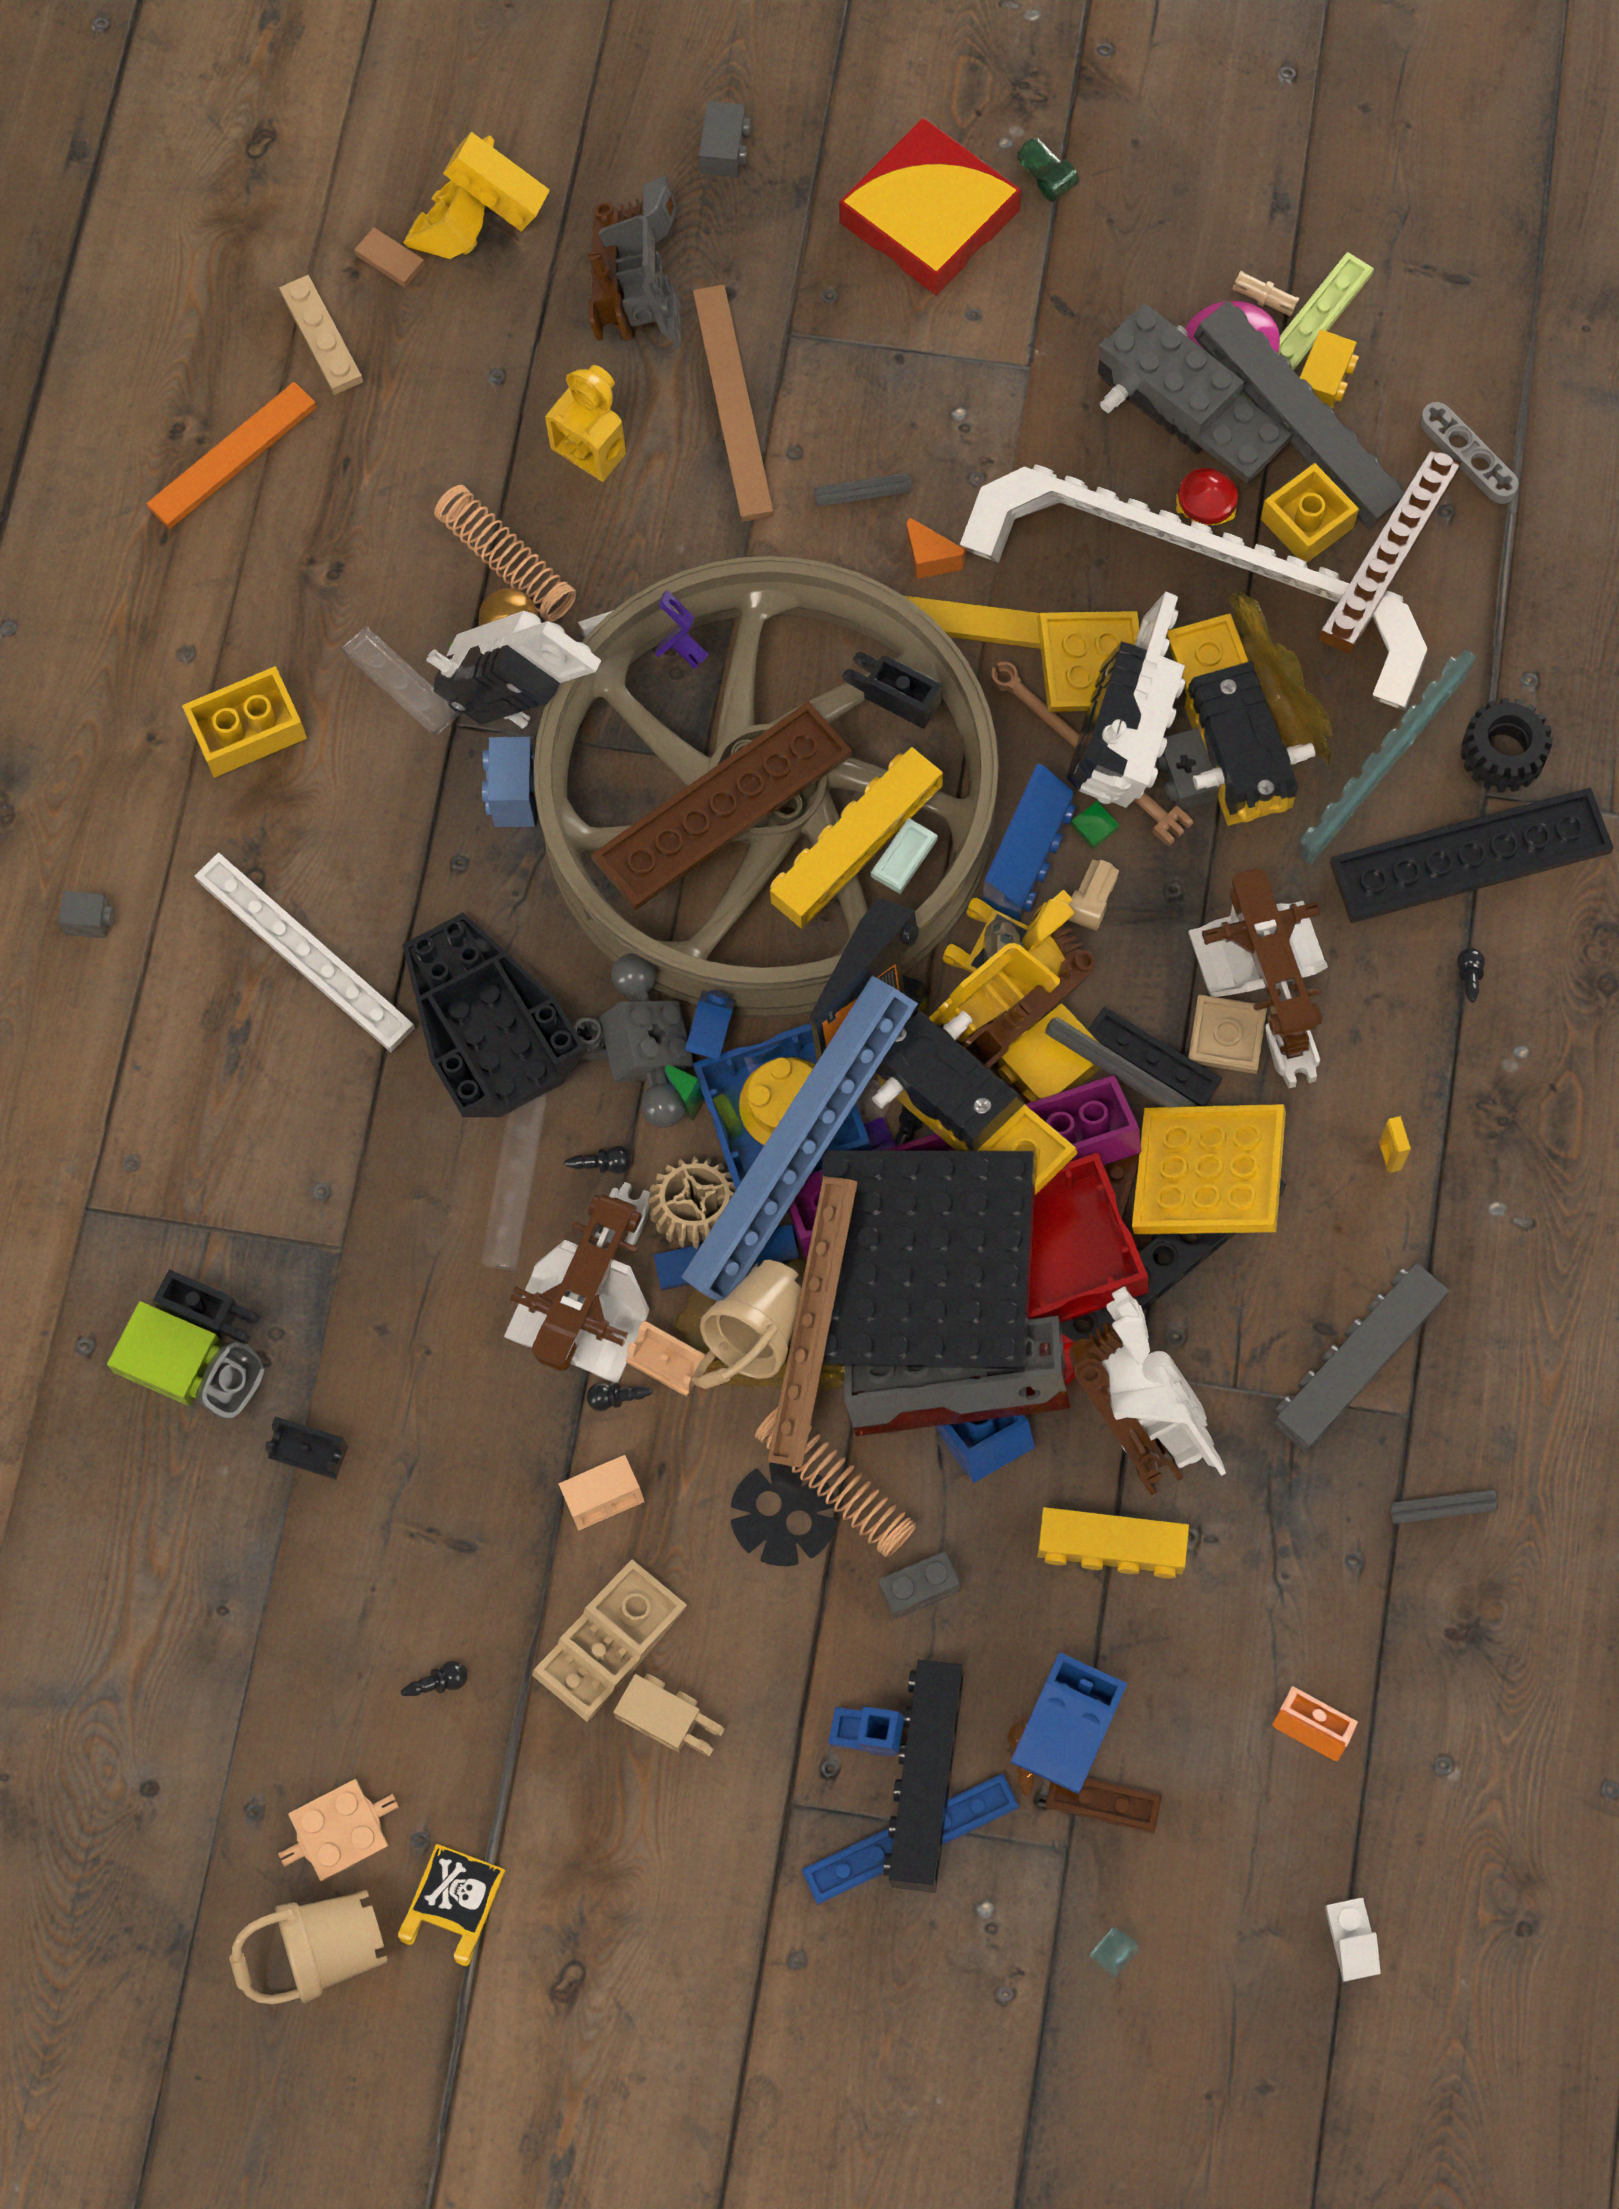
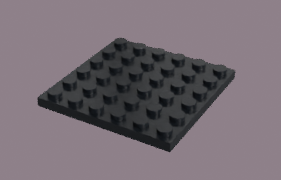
[821,1150,1037,1370]

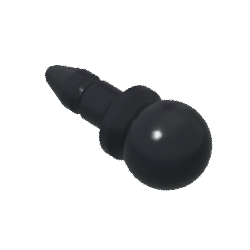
[1457,948,1485,1003]
[896,1105,923,1146]
[564,1146,632,1174]
[587,1383,653,1411]
[401,1661,468,1696]

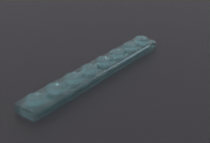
[1300,649,1476,865]

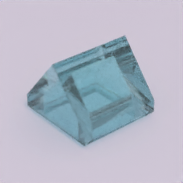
[1090,1927,1139,1979]

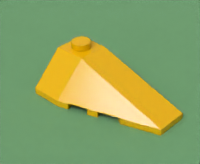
[403,135,494,259]

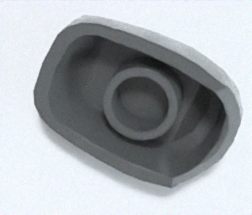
[196,1341,265,1418]

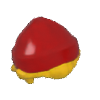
[1176,468,1238,526]

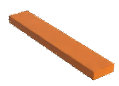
[146,382,317,530]

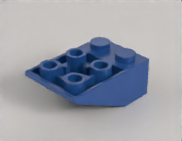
[1010,1652,1127,1794]

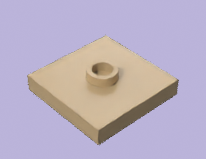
[1188,994,1267,1074]

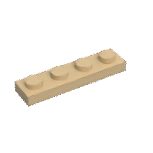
[279,275,363,395]

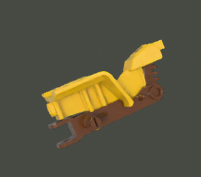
[929,890,1095,1069]

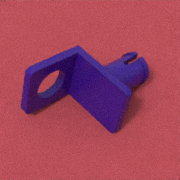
[655,590,709,669]

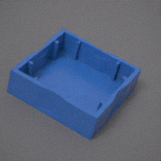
[693,1023,872,1190]

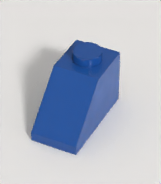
[685,990,735,1060]

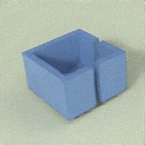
[482,737,536,827]

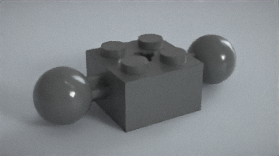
[599,953,693,1128]

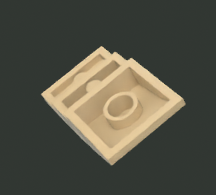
[532,1559,687,1722]

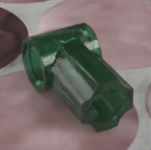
[1017,138,1079,202]

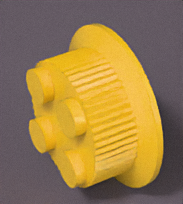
[739,1057,815,1146]

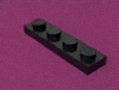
[1088,1006,1222,1107]

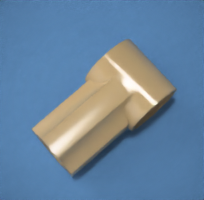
[1068,860,1119,932]

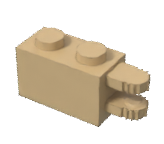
[613,1673,725,1756]

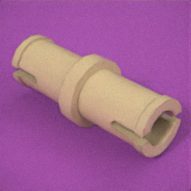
[1232,271,1300,318]

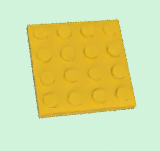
[1132,1104,1286,1234]

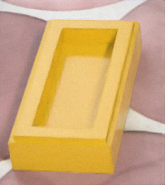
[1378,1116,1411,1173]

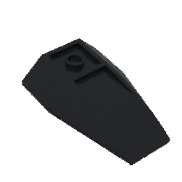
[402,913,587,1117]

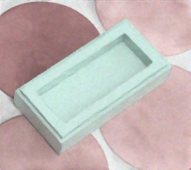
[871,818,938,894]

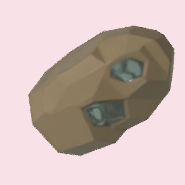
[983,920,1021,963]

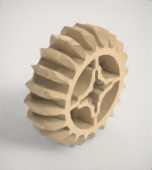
[648,1156,736,1250]

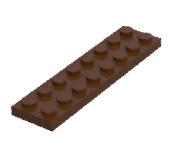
[592,701,852,911]

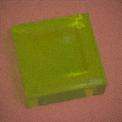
[713,1094,743,1139]

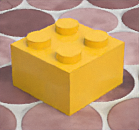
[1261,463,1359,563]

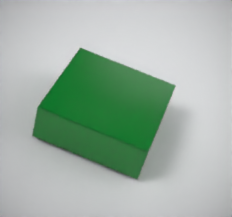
[1071,801,1119,849]

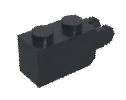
[842,652,942,729]
[153,1269,261,1344]

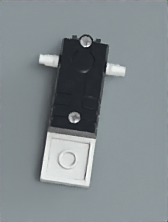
[1066,592,1185,808]
[426,611,601,729]

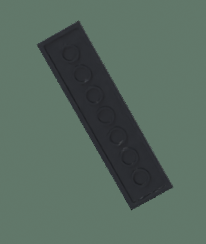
[1329,787,1614,923]

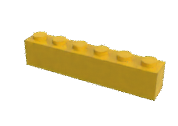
[770,747,943,929]

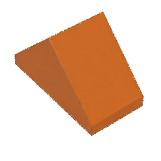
[906,518,966,579]

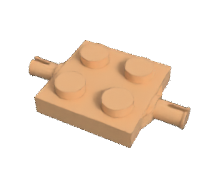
[278,1779,399,1881]

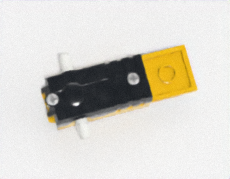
[1166,613,1315,826]
[872,1011,1077,1195]

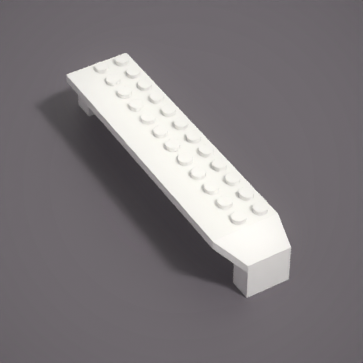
[960,464,1427,711]

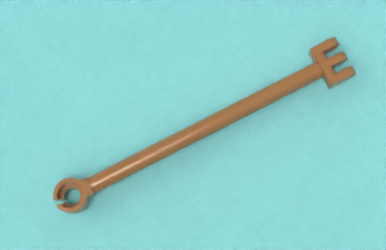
[991,662,1193,846]

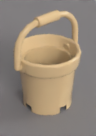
[692,1260,801,1389]
[229,1890,388,2004]

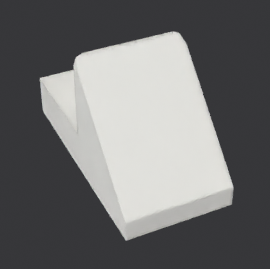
[1325,1898,1381,1982]

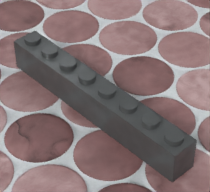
[1193,300,1404,530]

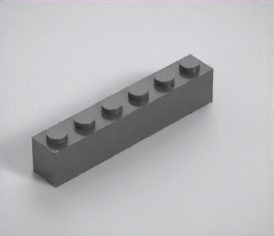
[1273,1263,1450,1453]

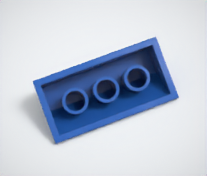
[983,763,1077,921]

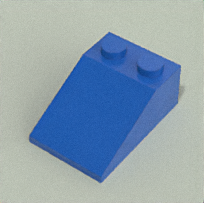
[925,1407,1035,1483]

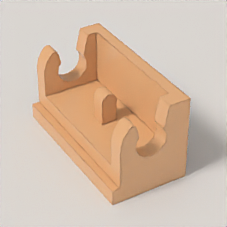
[626,1321,705,1397]
[558,1455,645,1531]

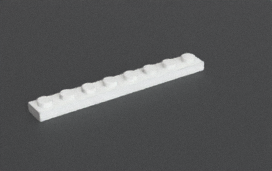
[195,853,415,1052]

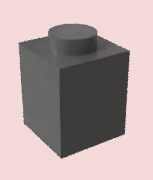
[58,891,115,938]

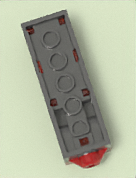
[844,1316,1076,1437]

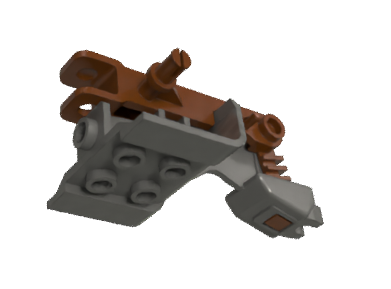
[588,176,681,349]

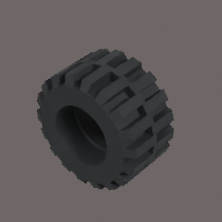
[1461,698,1553,793]

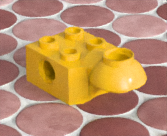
[545,365,626,482]

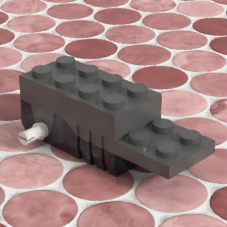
[1098,303,1292,484]

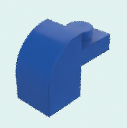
[828,1706,905,1756]

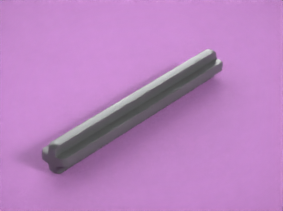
[1045,1017,1197,1108]

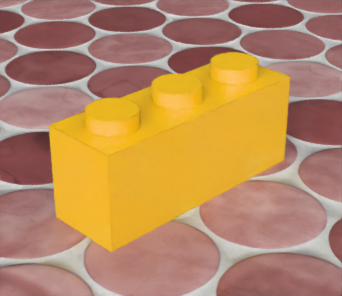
[443,132,550,232]

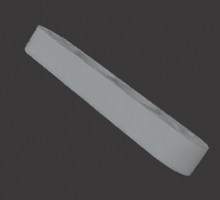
[1420,402,1519,504]

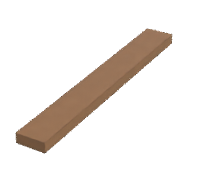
[693,285,774,522]
[768,1176,857,1468]

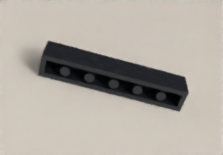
[883,1659,964,1893]

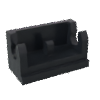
[266,1416,348,1480]

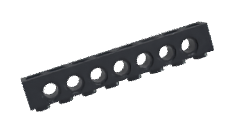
[1060,1179,1286,1342]

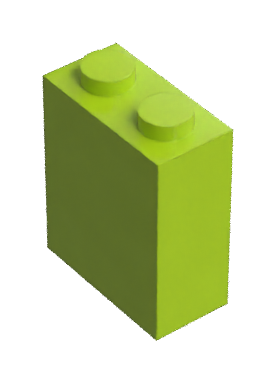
[107,1301,222,1406]

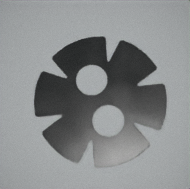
[731,1462,837,1566]

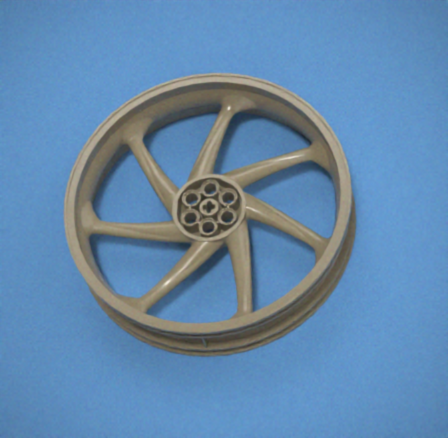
[534,556,998,1018]

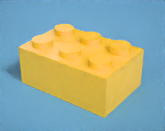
[182,666,307,778]

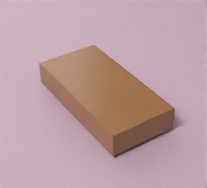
[354,227,425,288]

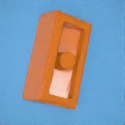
[1272,1686,1358,1761]

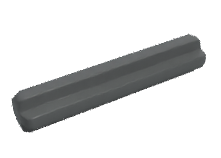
[814,473,911,506]
[1390,1490,1498,1524]

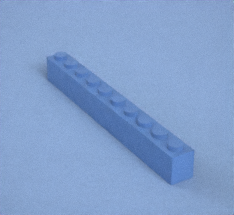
[681,975,918,1301]

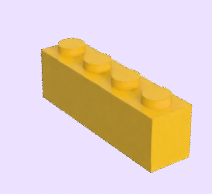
[1037,1507,1189,1579]

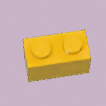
[1300,329,1359,408]

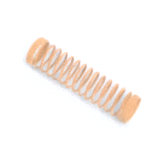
[434,485,576,622]
[755,1407,916,1558]

